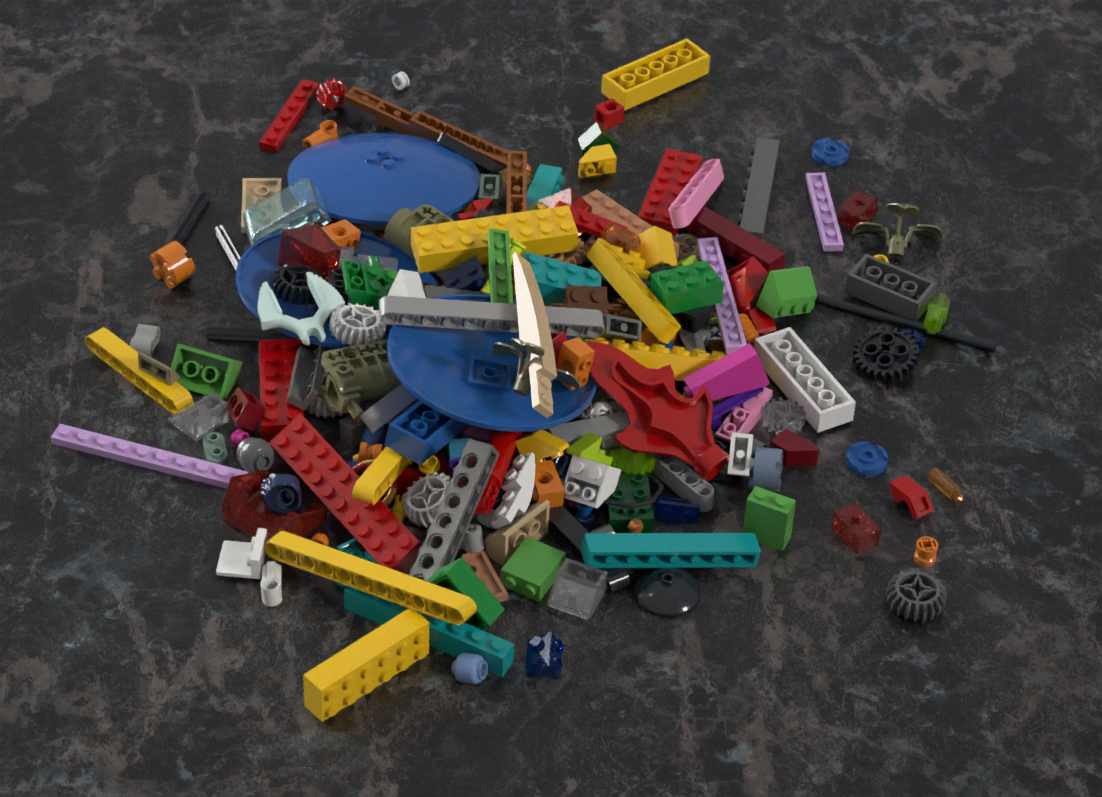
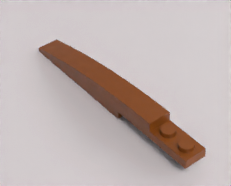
[344,86,508,168]
[506,151,527,276]

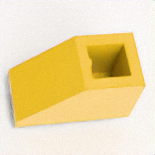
[578,144,617,178]
[515,430,569,462]

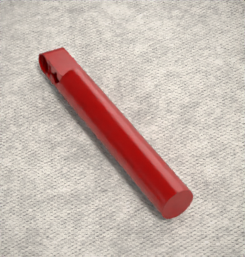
[474,430,522,515]

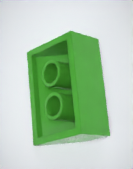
[756,266,817,318]
[171,344,243,400]

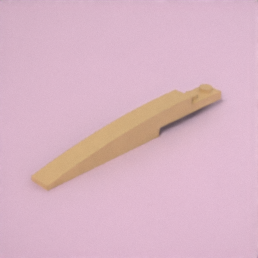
[513,252,557,418]

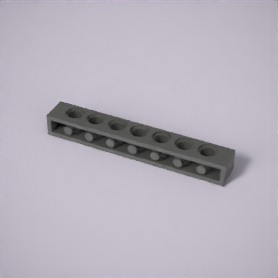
[409,439,500,581]

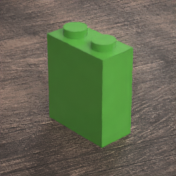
[743,486,796,551]
[500,537,566,602]

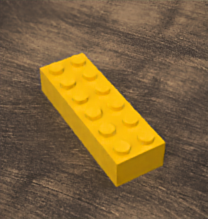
[601,38,710,111]
[303,608,429,722]

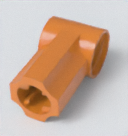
[303,120,338,149]

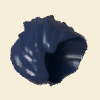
[259,473,303,514]

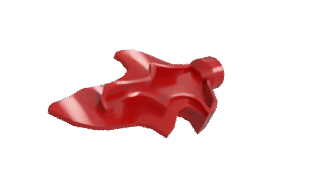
[586,341,730,481]

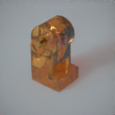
[601,223,641,253]

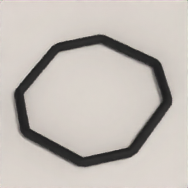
[603,470,664,508]

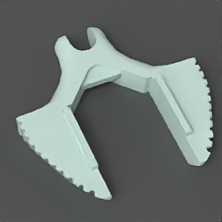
[257,272,345,345]

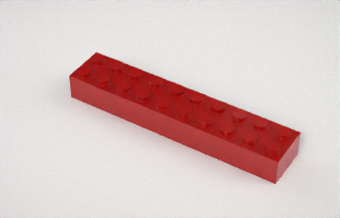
[269,413,422,574]

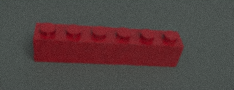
[684,206,785,279]

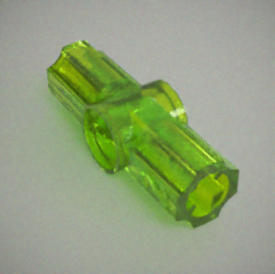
[924,293,950,334]

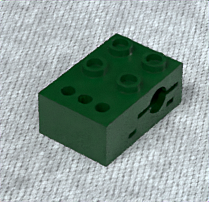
[604,473,654,533]

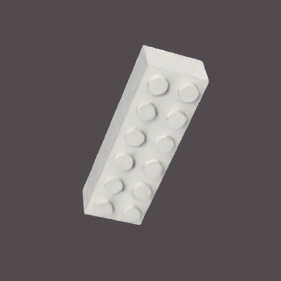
[754,327,856,433]

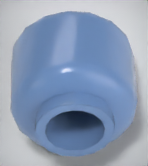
[452,653,488,684]

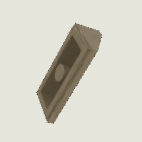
[138,351,180,385]

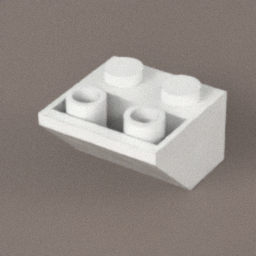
[563,455,621,508]

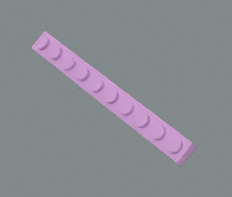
[698,237,747,355]
[51,424,258,495]

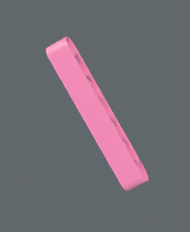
[668,159,724,229]

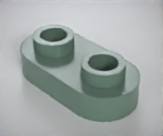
[203,432,228,465]

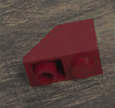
[770,428,820,466]

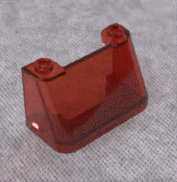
[221,469,329,541]

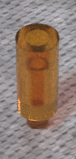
[927,467,964,502]

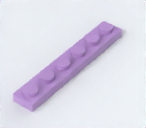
[805,173,844,252]

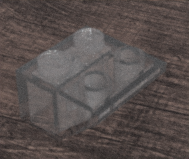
[168,393,228,441]
[547,558,608,620]

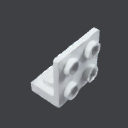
[216,528,267,579]

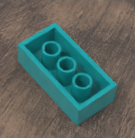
[515,251,602,305]

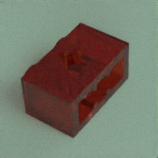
[837,189,878,230]
[832,502,881,554]

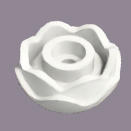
[588,401,613,419]

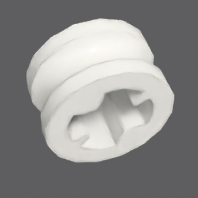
[392,71,410,90]

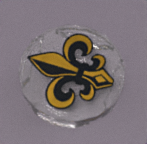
[673,234,701,261]

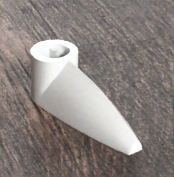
[679,327,707,352]

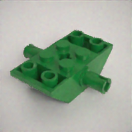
[341,255,398,311]

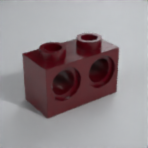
[225,387,266,431]

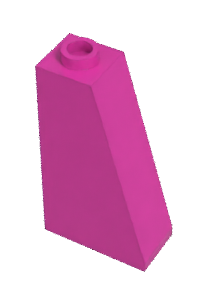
[683,343,770,401]

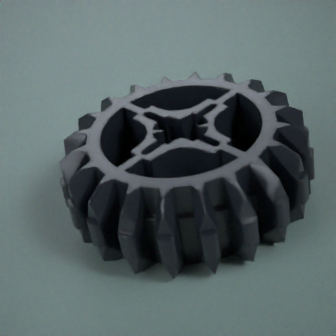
[271,263,327,307]

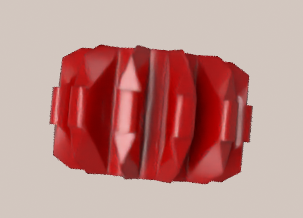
[317,78,348,111]

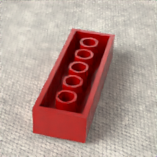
[638,149,703,240]
[259,339,304,444]

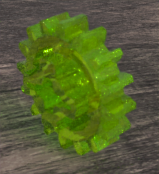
[609,446,656,474]

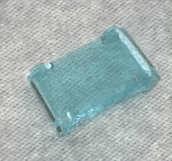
[243,178,332,246]

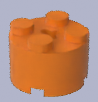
[149,241,196,289]

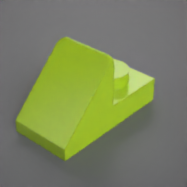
[566,433,613,466]

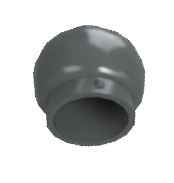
[236,437,275,474]

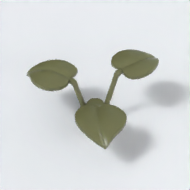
[852,203,942,258]
[491,338,580,397]

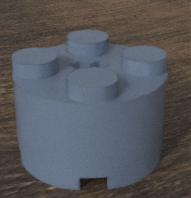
[749,447,783,492]

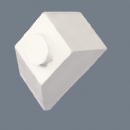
[727,432,753,477]

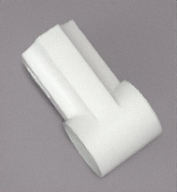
[261,561,282,607]

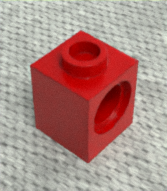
[594,98,624,129]

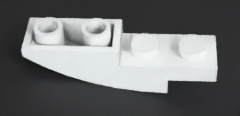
[490,452,535,529]

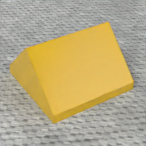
[632,226,678,271]

